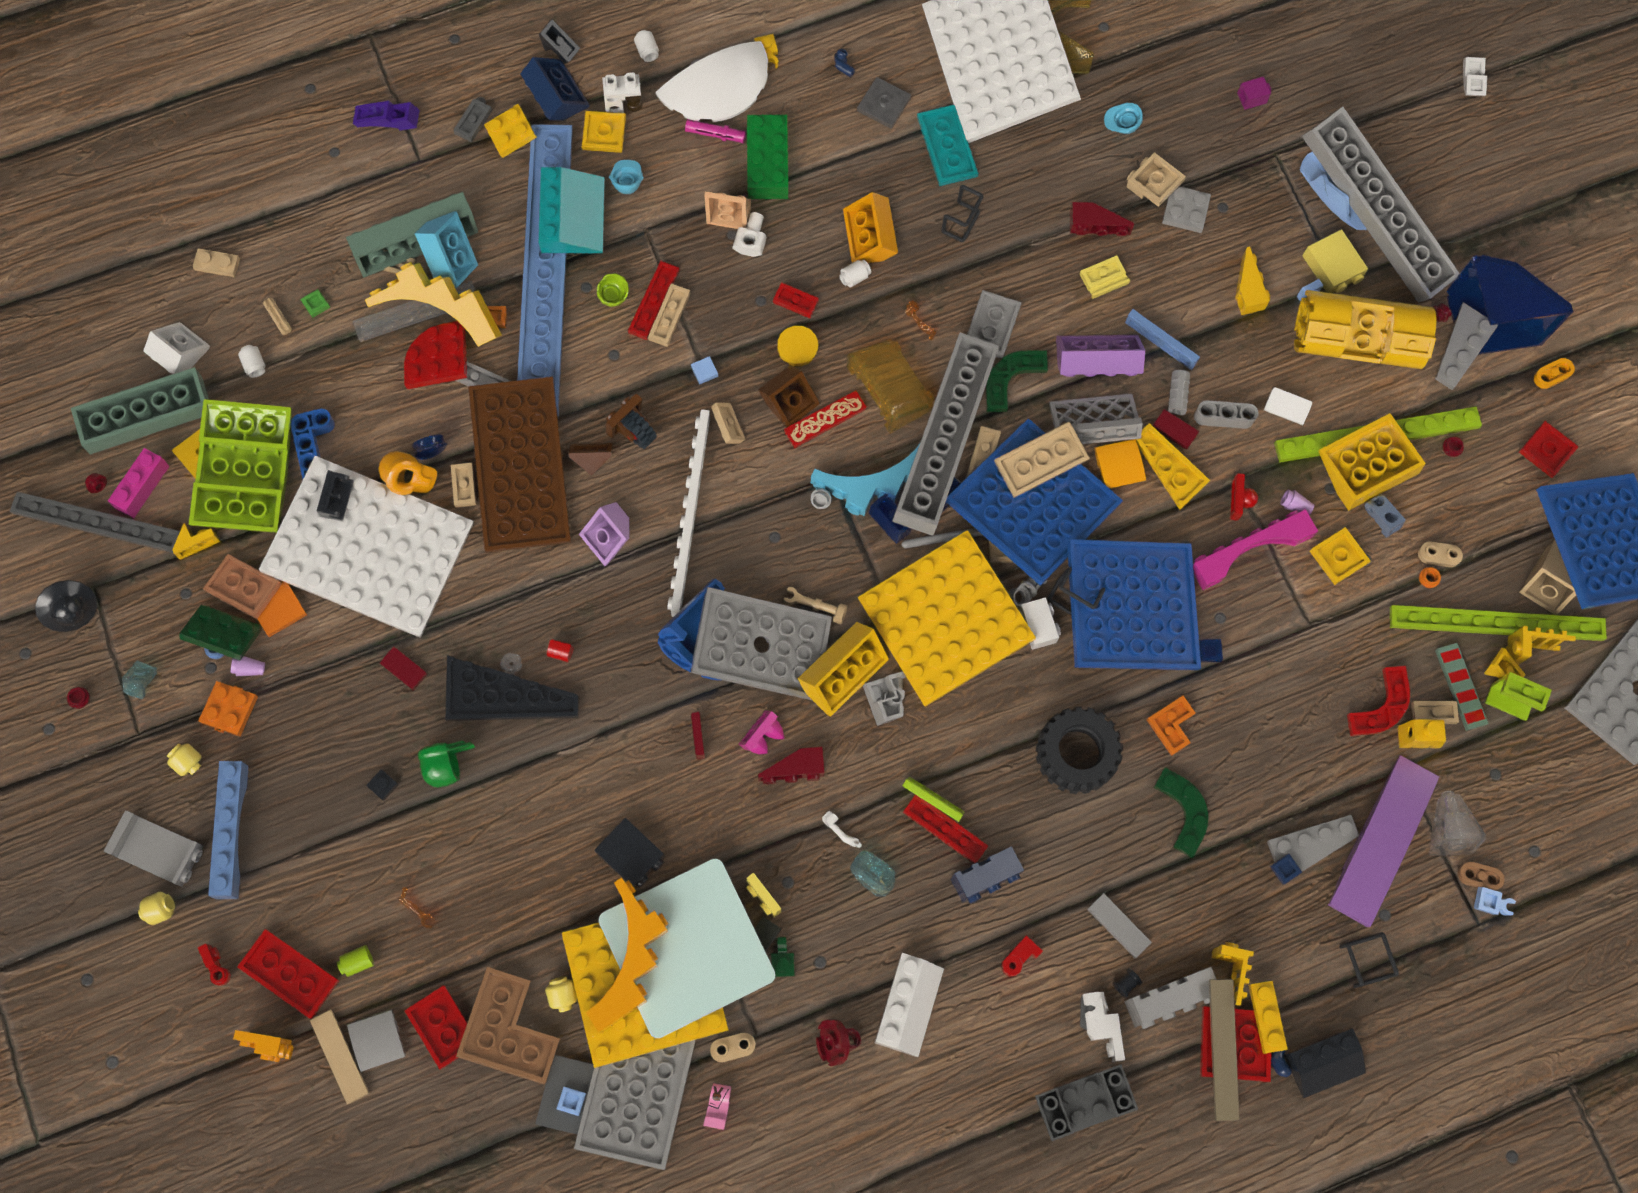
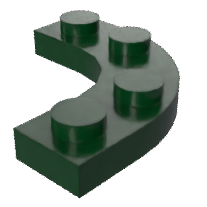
[986,350,1048,412]
[1153,767,1208,858]

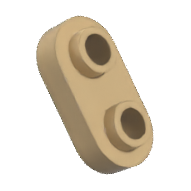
[1418,542,1463,567]
[710,1033,756,1063]

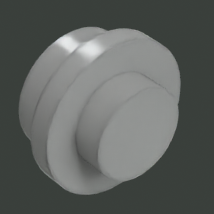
[811,488,832,509]

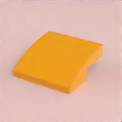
[1094,439,1146,488]

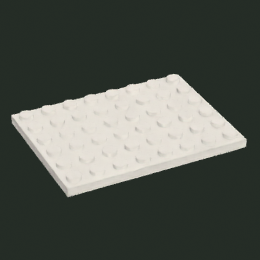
[922,0,1081,143]
[259,456,474,638]

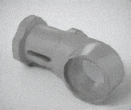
[1008,576,1048,607]

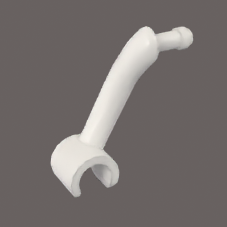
[822,811,862,848]

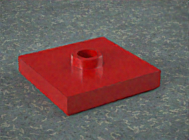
[1519,421,1579,478]

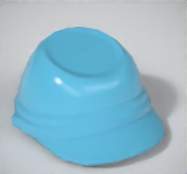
[1104,102,1143,134]
[609,160,644,194]

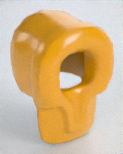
[378,451,437,495]

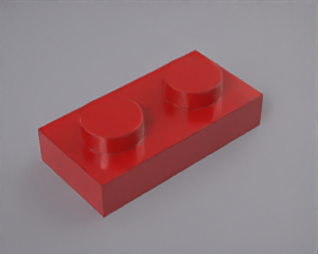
[773,282,819,319]

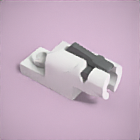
[1080,992,1125,1062]

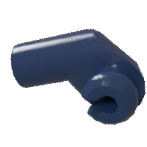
[834,48,856,78]
[1271,1050,1292,1077]

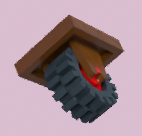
[606,394,657,449]

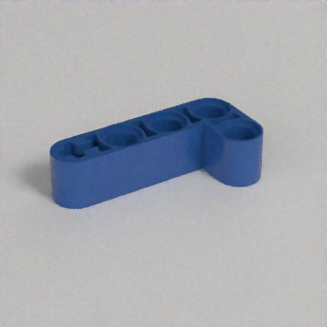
[291,409,335,479]

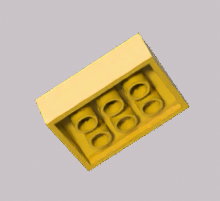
[1318,413,1426,511]

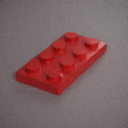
[237,929,339,1019]

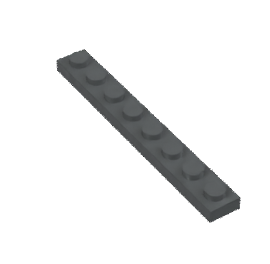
[10,492,180,553]

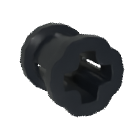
[1112,968,1143,998]

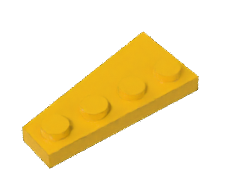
[1136,423,1210,510]

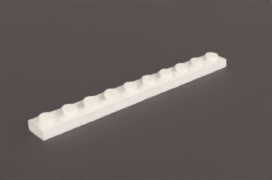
[668,409,710,617]

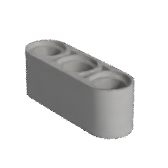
[1194,400,1259,429]

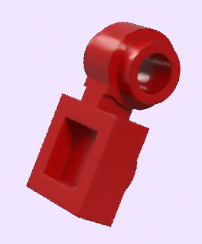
[197,943,231,986]

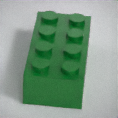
[747,115,788,199]

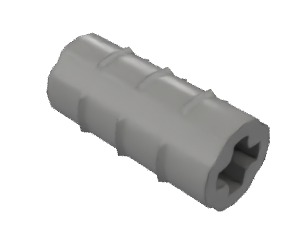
[1168,370,1190,415]

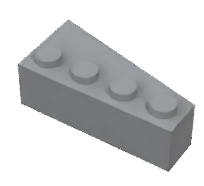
[1124,967,1216,1029]

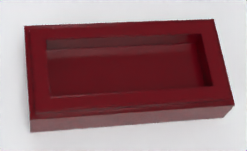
[1153,409,1199,450]
[379,647,428,691]
[691,712,705,760]

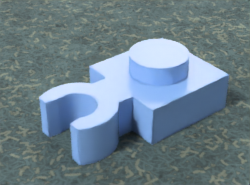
[1474,887,1516,915]

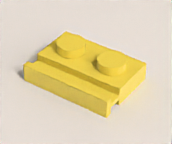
[1080,256,1130,299]
[746,873,781,918]

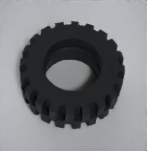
[1036,706,1123,794]

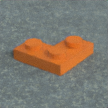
[1147,696,1196,756]

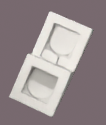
[1463,57,1487,96]

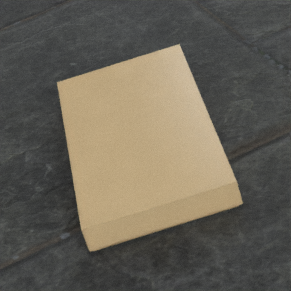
[994,421,1090,498]

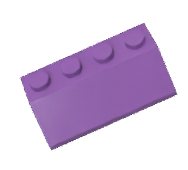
[1056,335,1145,377]

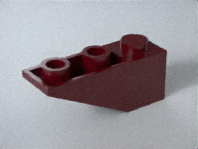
[1070,202,1134,236]
[758,747,825,785]

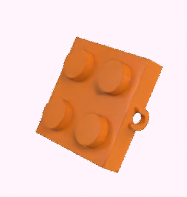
[198,681,258,737]

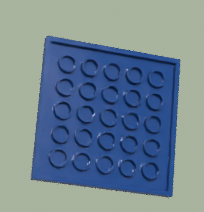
[946,418,1123,586]
[1536,473,1638,609]
[1067,539,1201,670]

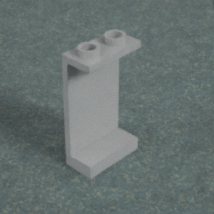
[104,810,203,887]

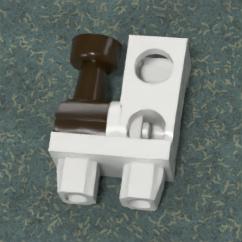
[602,72,642,113]

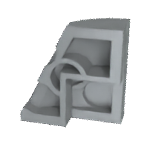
[863,671,906,726]

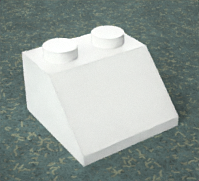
[144,322,210,374]

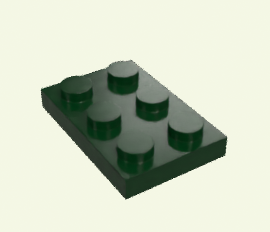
[179,604,261,661]

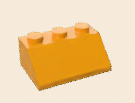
[843,192,898,263]

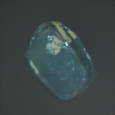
[850,851,895,897]

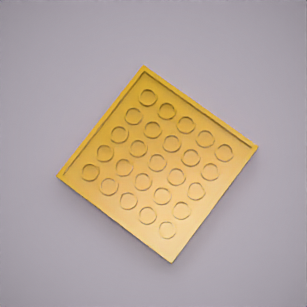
[858,530,1036,707]
[562,923,729,1068]

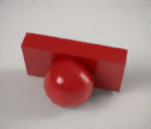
[1230,473,1258,521]

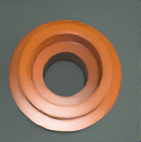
[1419,567,1441,588]

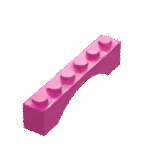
[1193,509,1318,590]

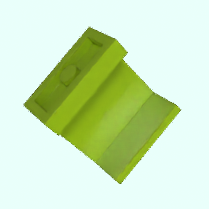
[1485,672,1552,721]

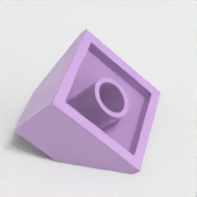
[579,502,629,566]

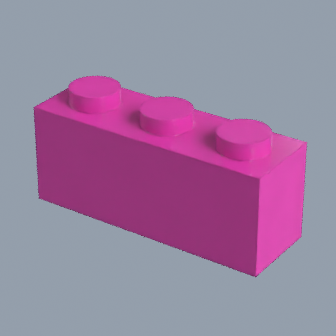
[108,448,169,519]

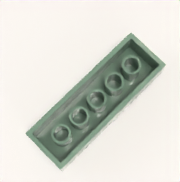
[346,192,478,278]
[71,367,209,454]

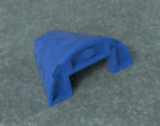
[658,578,725,680]

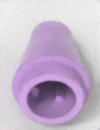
[1280,489,1314,515]
[231,656,265,676]

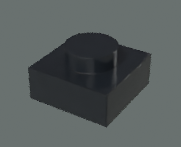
[366,769,399,801]

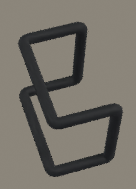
[941,185,984,242]
[1047,567,1106,616]
[1339,932,1399,988]

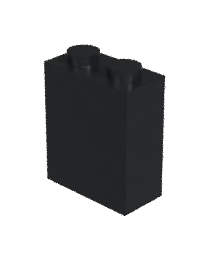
[594,818,665,889]

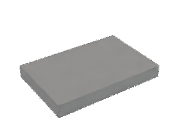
[967,290,1022,359]

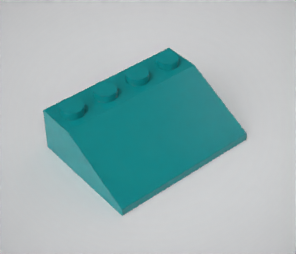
[538,167,605,253]

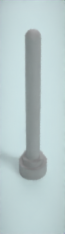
[902,528,982,548]

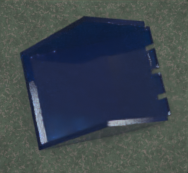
[1447,255,1574,355]

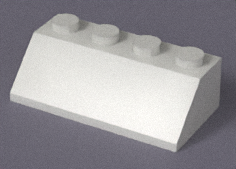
[875,953,944,1057]

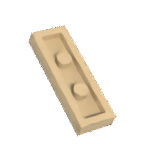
[648,284,691,347]

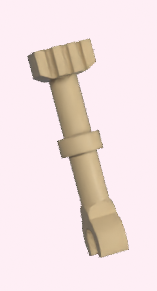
[784,587,848,624]

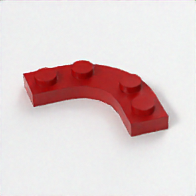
[1347,666,1410,736]

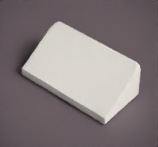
[1264,387,1313,425]

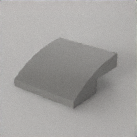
[347,1009,406,1072]

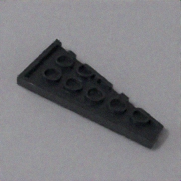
[445,655,579,721]

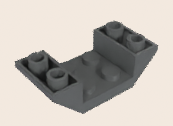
[1035,1065,1138,1141]

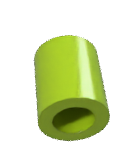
[337,945,374,977]

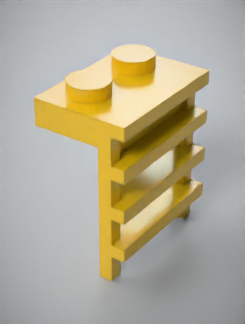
[1506,626,1576,665]
[1211,942,1254,1006]

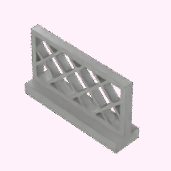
[1049,394,1143,444]

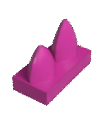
[738,710,784,754]

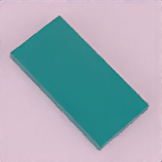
[917,105,978,186]

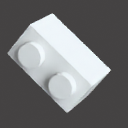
[1019,597,1061,650]

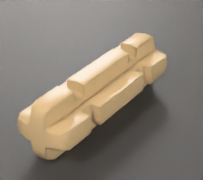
[263,298,292,335]

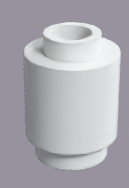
[634,30,659,62]
[840,260,871,287]
[238,345,265,378]

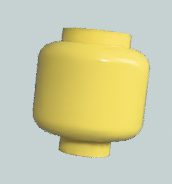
[167,743,201,776]
[138,892,175,925]
[545,976,578,1012]

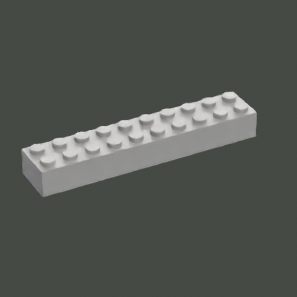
[1302,107,1460,303]
[892,333,999,536]

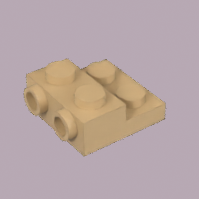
[1127,152,1186,207]

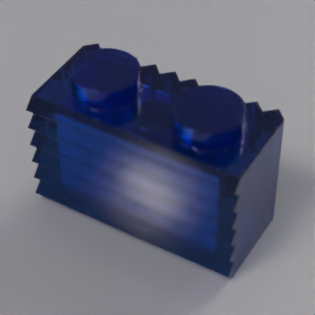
[869,494,912,544]

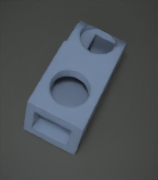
[1365,494,1406,538]

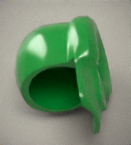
[418,741,475,788]

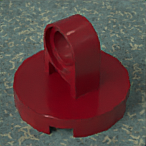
[816,1019,861,1066]

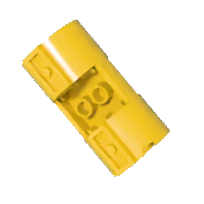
[1294,290,1436,369]

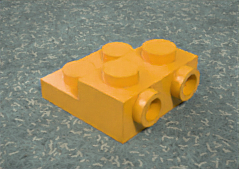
[233,1030,293,1062]

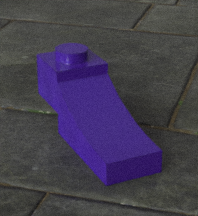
[353,101,420,130]

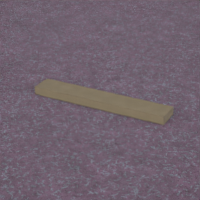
[1209,979,1239,1121]

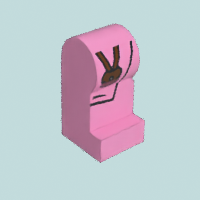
[703,1083,731,1130]

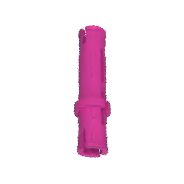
[685,119,747,144]

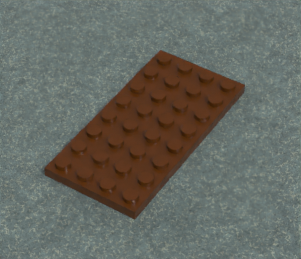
[468,376,571,553]

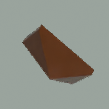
[569,443,612,476]

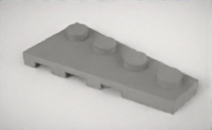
[1435,302,1498,390]
[1267,815,1359,871]

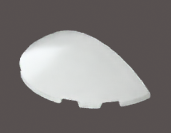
[656,41,768,122]

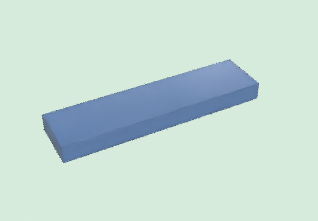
[1125,309,1200,370]

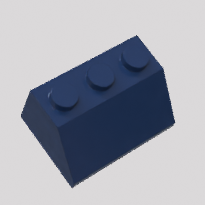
[520,57,590,121]

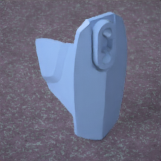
[1300,152,1367,230]

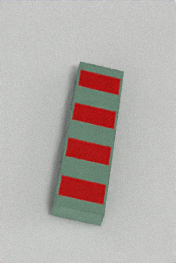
[1435,643,1489,731]

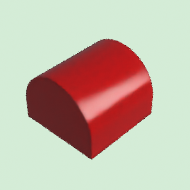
[547,639,574,662]

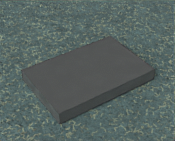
[535,1055,594,1135]

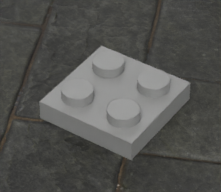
[1162,186,1211,233]

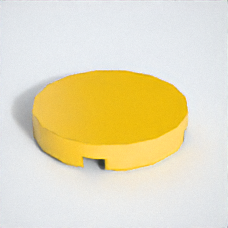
[777,326,818,366]

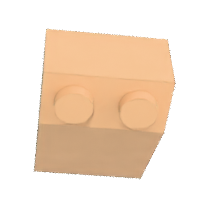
[704,191,751,229]

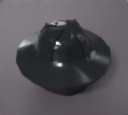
[35,580,98,632]

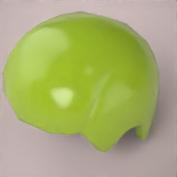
[597,273,629,307]

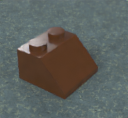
[758,365,820,428]

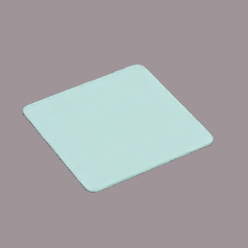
[599,859,775,1038]

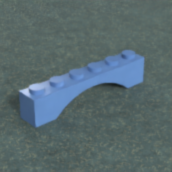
[208,761,249,899]

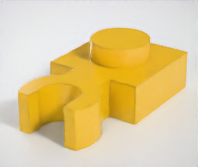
[754,34,778,70]

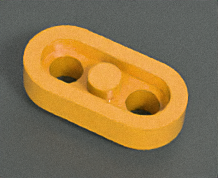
[1534,358,1575,389]

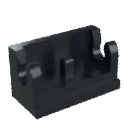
[316,470,354,522]

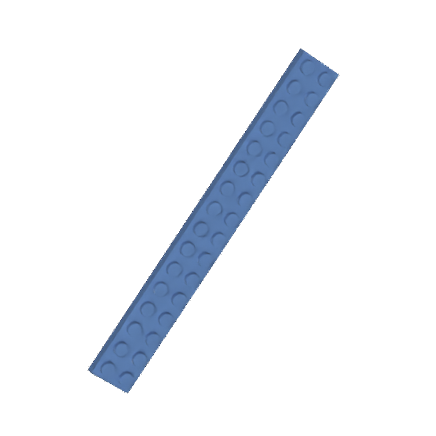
[517,124,573,416]

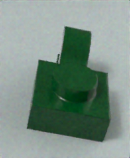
[771,937,795,977]

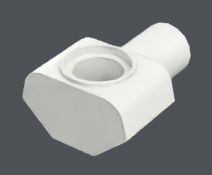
[732,212,767,257]

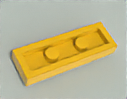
[1248,981,1288,1054]

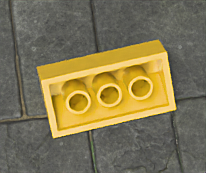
[797,622,889,717]

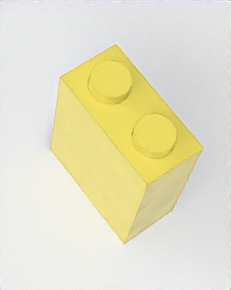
[1302,229,1368,293]

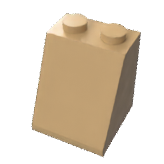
[1519,539,1576,615]

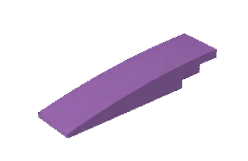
[1328,755,1439,927]

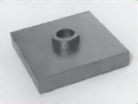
[857,77,911,129]

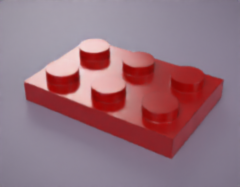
[404,985,468,1070]

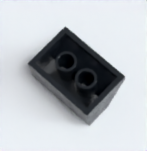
[1284,1028,1366,1098]

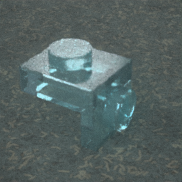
[122,661,157,699]

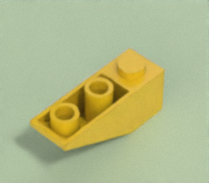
[1235,247,1270,315]

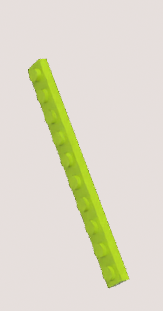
[1274,406,1482,463]
[1389,605,1607,641]

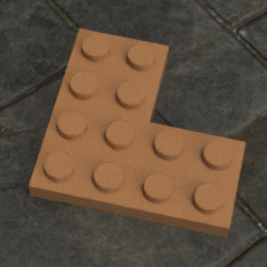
[456,967,560,1085]

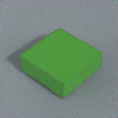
[300,289,330,318]

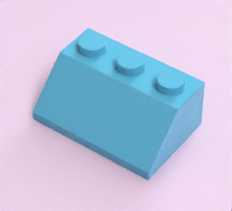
[415,211,478,288]

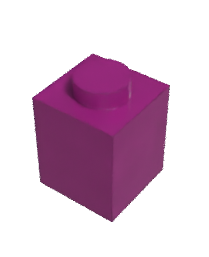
[1237,76,1271,110]

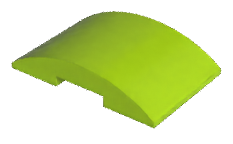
[189,399,292,533]

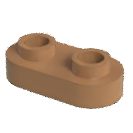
[1458,862,1505,890]

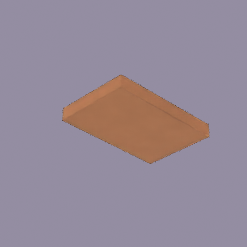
[203,554,282,619]

